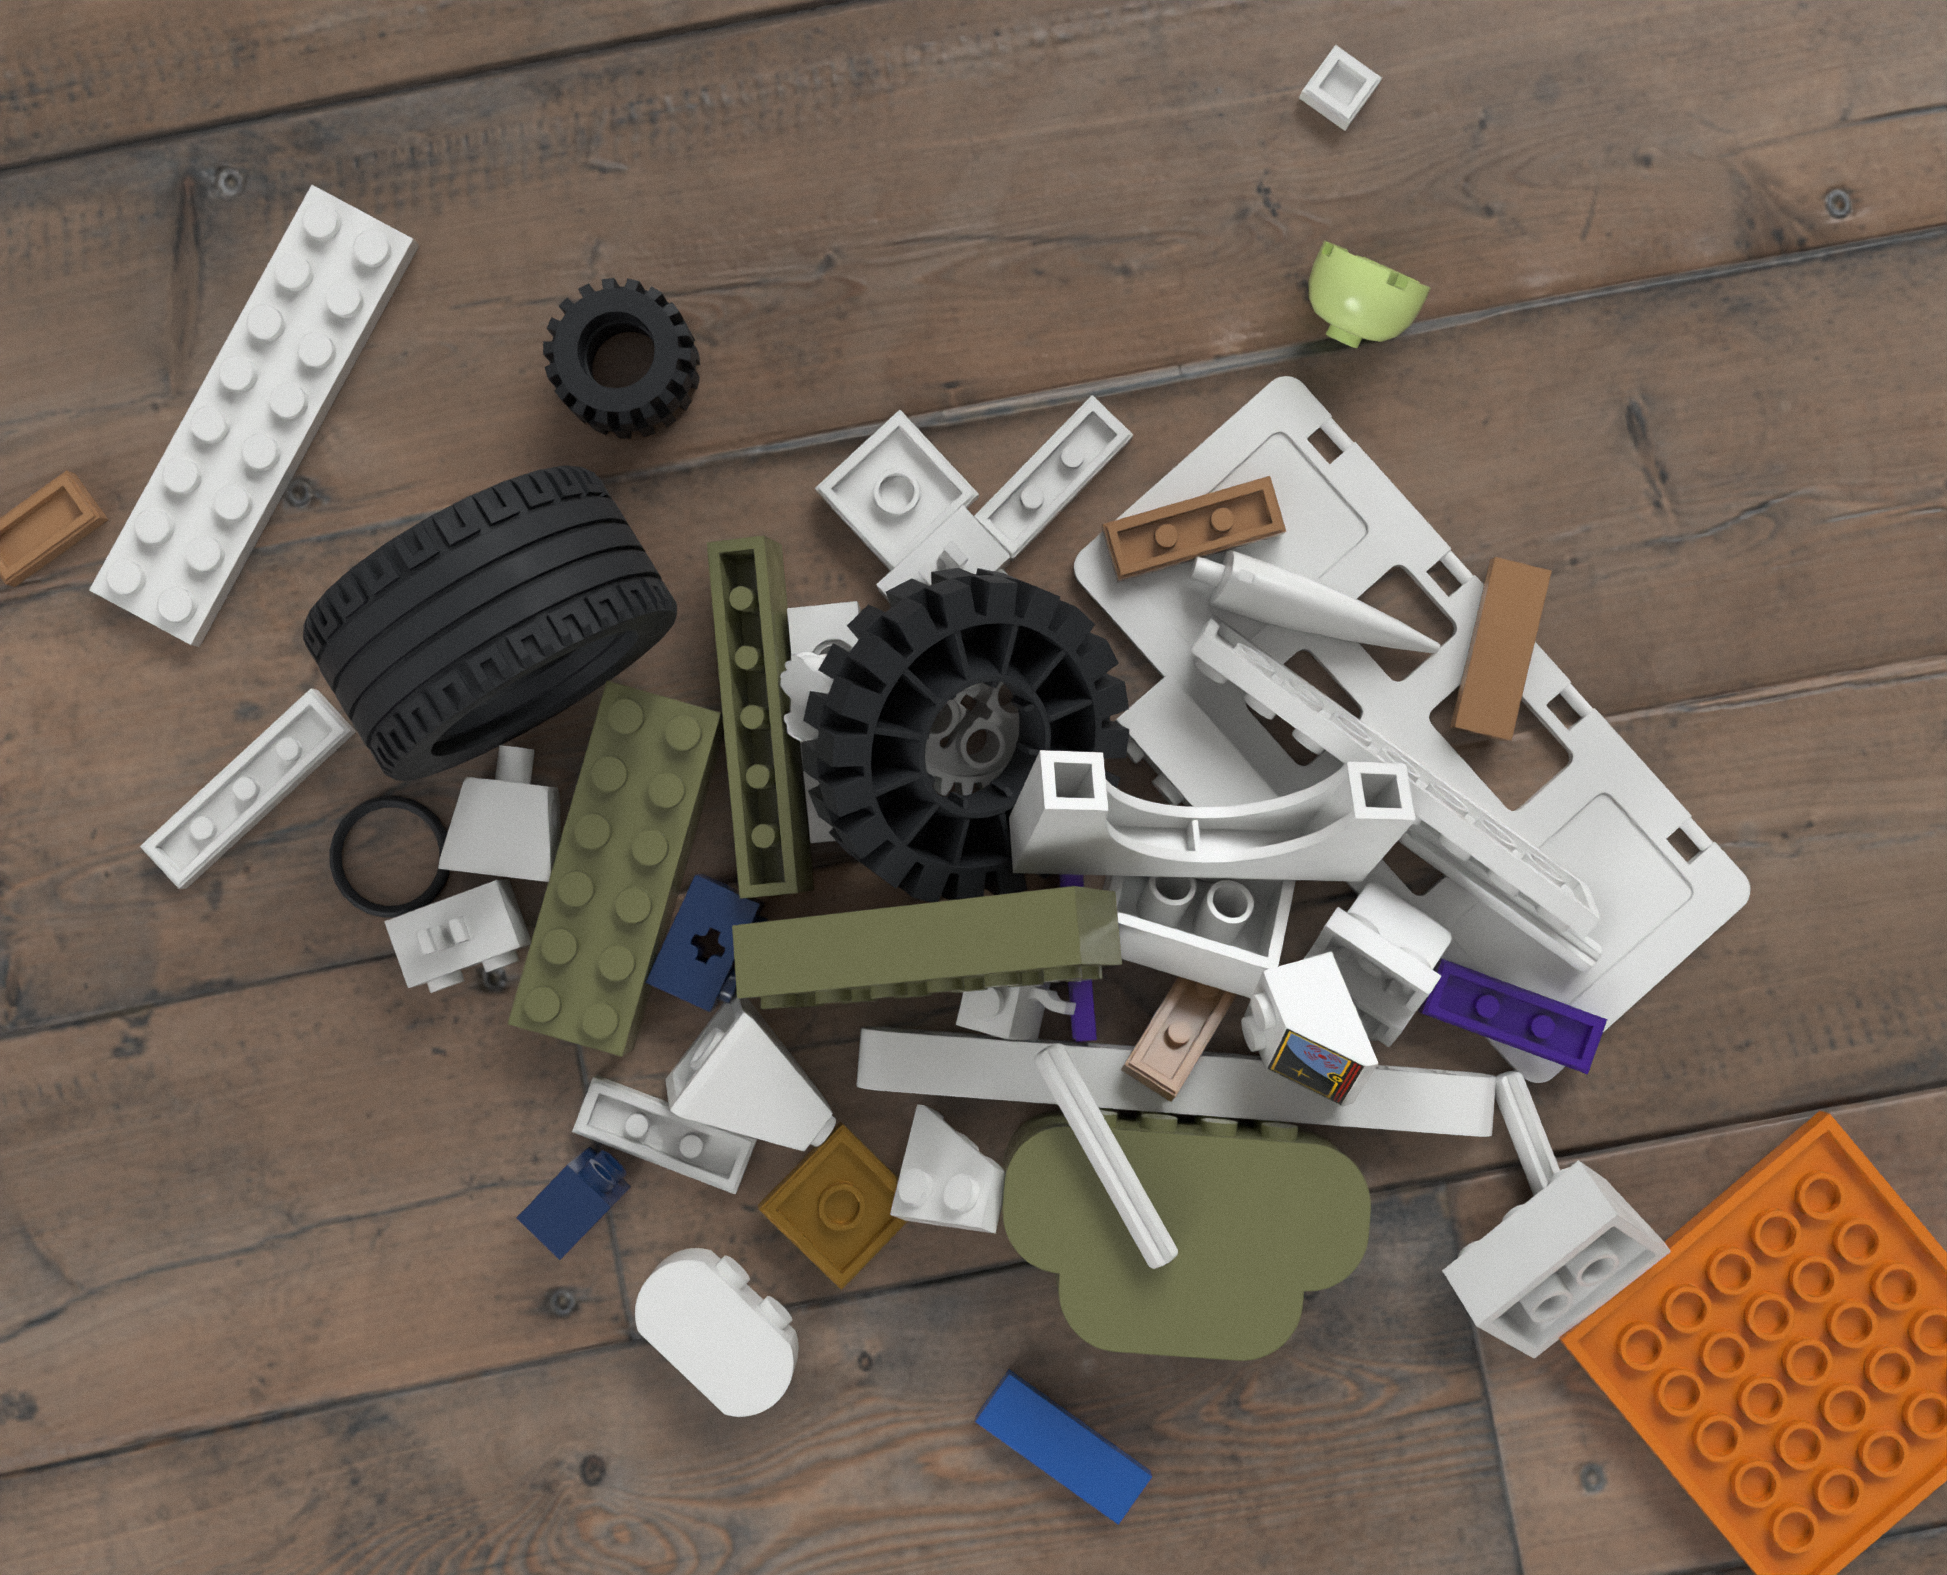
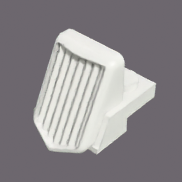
[1304,883,1451,1047]

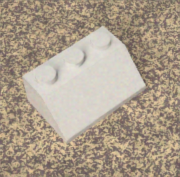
[1442,1160,1671,1358]

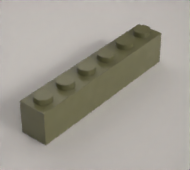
[707,535,814,898]

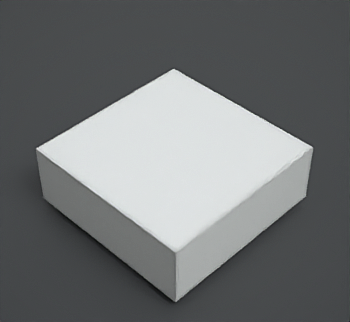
[1299,45,1382,131]

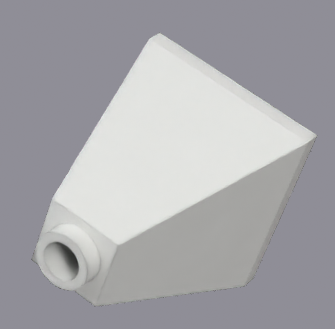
[665,991,836,1151]

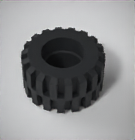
[543,278,700,439]

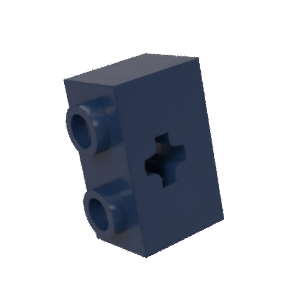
[645,874,769,1012]
[516,1147,631,1260]

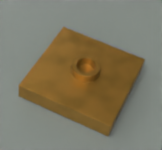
[757,1121,908,1290]

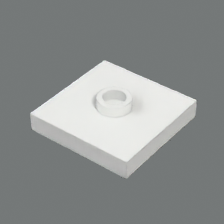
[815,410,979,571]

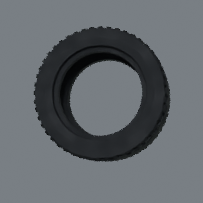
[303,465,677,781]

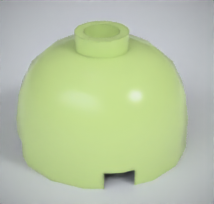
[1309,241,1431,348]

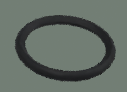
[329,796,450,918]

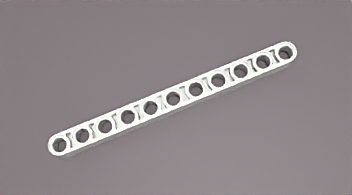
[856,1026,1496,1137]

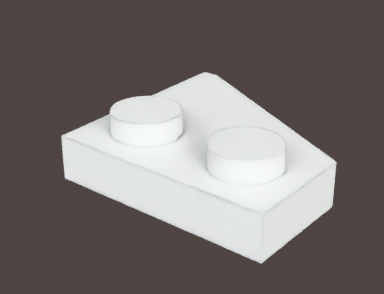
[890,1104,1005,1234]

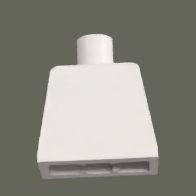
[438,745,561,882]

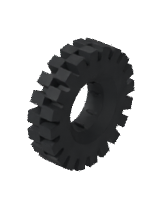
[801,568,1130,903]

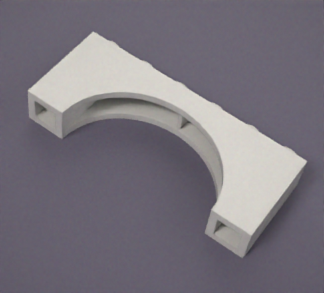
[1009,750,1416,882]

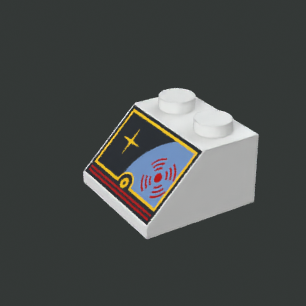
[1241,951,1378,1107]

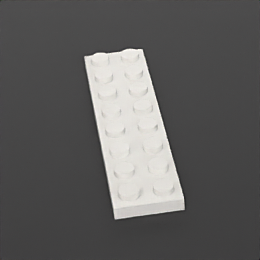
[89,185,419,647]
[1190,614,1601,938]

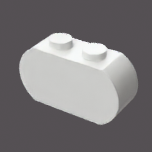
[635,1248,799,1417]

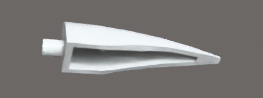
[1189,550,1440,654]

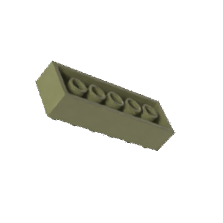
[508,681,724,1057]
[732,886,1122,1009]

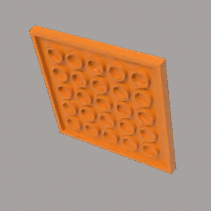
[1559,1110,1947,1575]

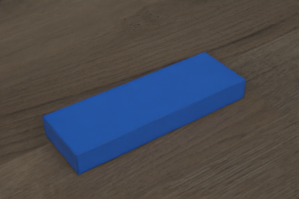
[975,1369,1152,1525]

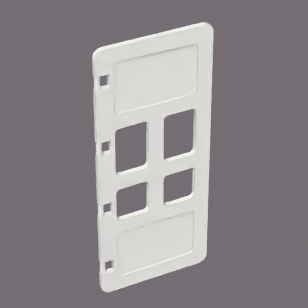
[1074,376,1750,1083]

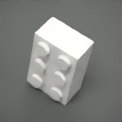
[1103,875,1296,998]

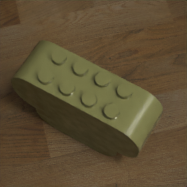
[1002,1107,1371,1361]

